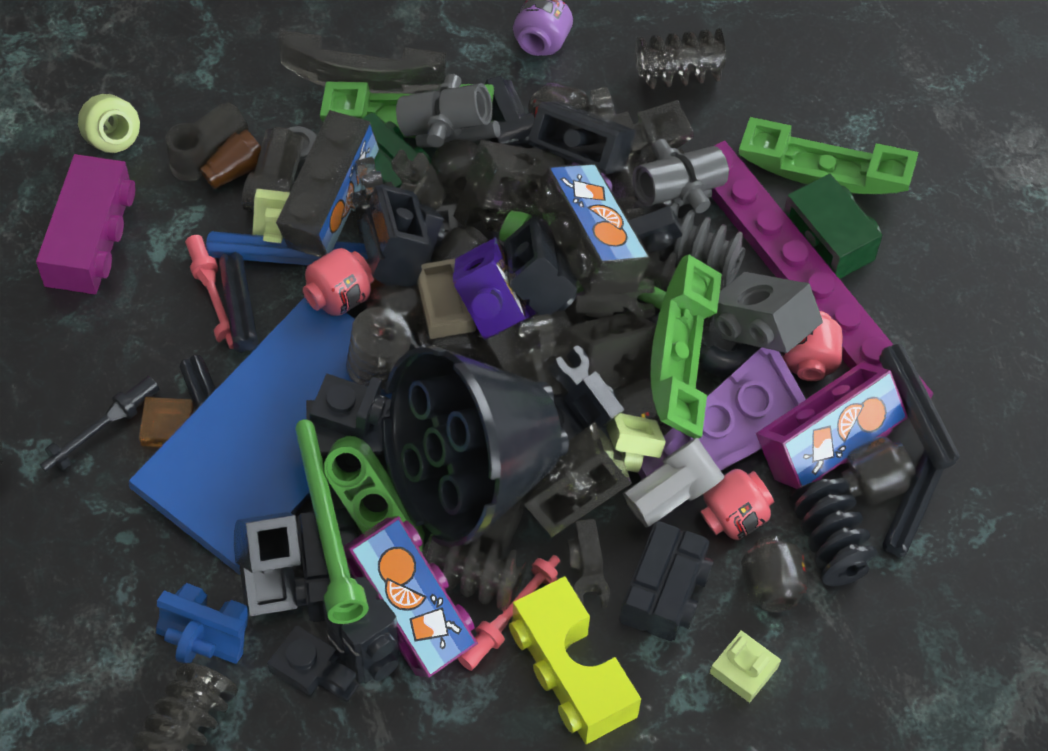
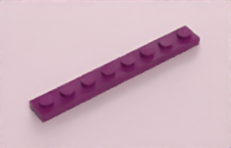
[711,141,933,399]

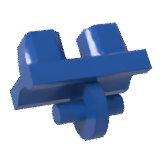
[156,583,248,665]

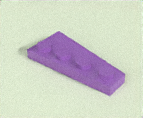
[638,347,806,479]

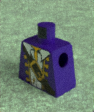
[453,237,537,339]

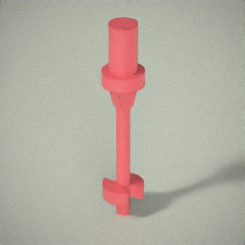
[185,235,234,349]
[458,555,560,671]

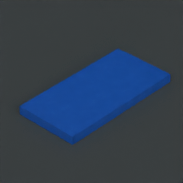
[129,297,403,575]

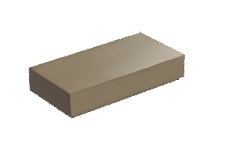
[417,259,476,339]

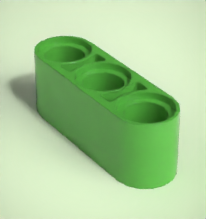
[324,436,425,552]

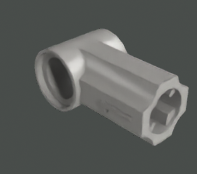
[622,437,725,527]

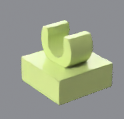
[253,189,301,243]
[606,413,666,472]
[710,631,781,703]

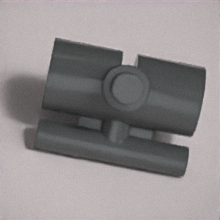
[396,74,500,149]
[630,139,729,218]

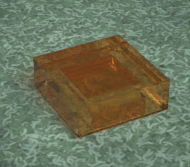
[139,397,194,447]

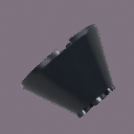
[381,346,569,547]

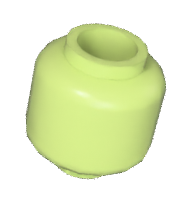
[78,94,140,153]

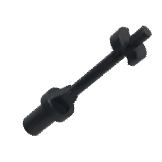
[40,376,160,472]

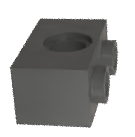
[714,272,823,353]

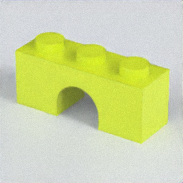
[509,576,641,744]

